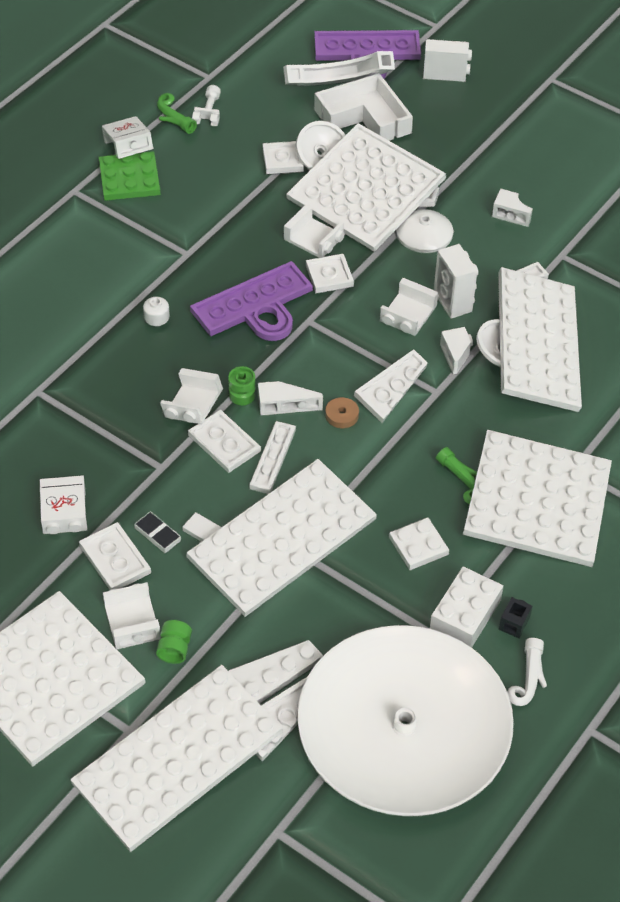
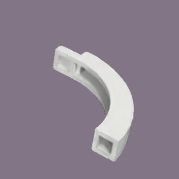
[283,51,395,86]

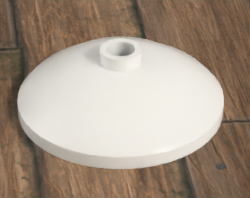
[296,121,346,170]
[396,209,453,253]
[477,319,501,367]

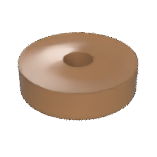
[325,397,359,428]

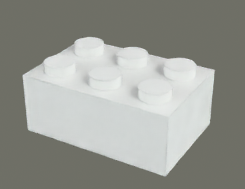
[434,244,478,319]
[430,566,504,648]

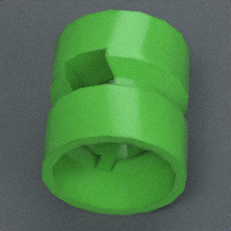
[228,366,256,406]
[156,620,192,664]

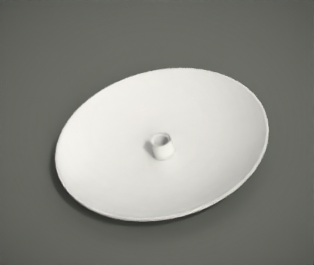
[298,626,513,816]

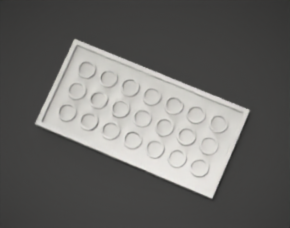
[498,267,582,412]
[186,459,377,617]
[70,665,283,852]

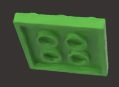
[99,151,161,201]

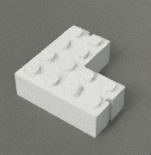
[314,73,413,141]

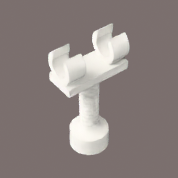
[192,85,221,126]

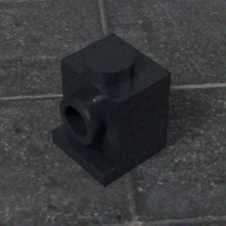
[499,597,533,639]

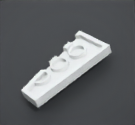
[354,349,428,423]
[229,640,323,704]
[256,676,308,762]

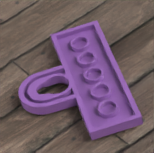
[314,30,421,79]
[190,261,313,341]

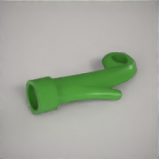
[157,93,197,134]
[436,447,477,505]

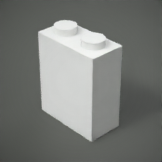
[423,39,472,82]

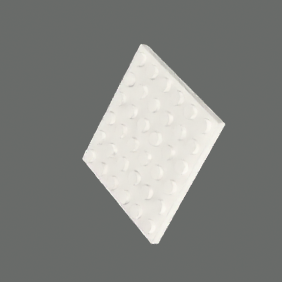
[286,123,446,252]
[463,430,612,567]
[0,591,145,767]

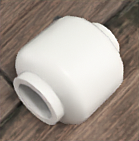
[143,297,170,326]

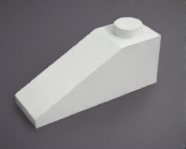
[258,381,323,415]

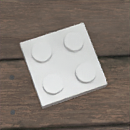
[263,141,304,174]
[306,254,354,293]
[389,518,449,570]

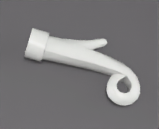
[507,638,547,706]

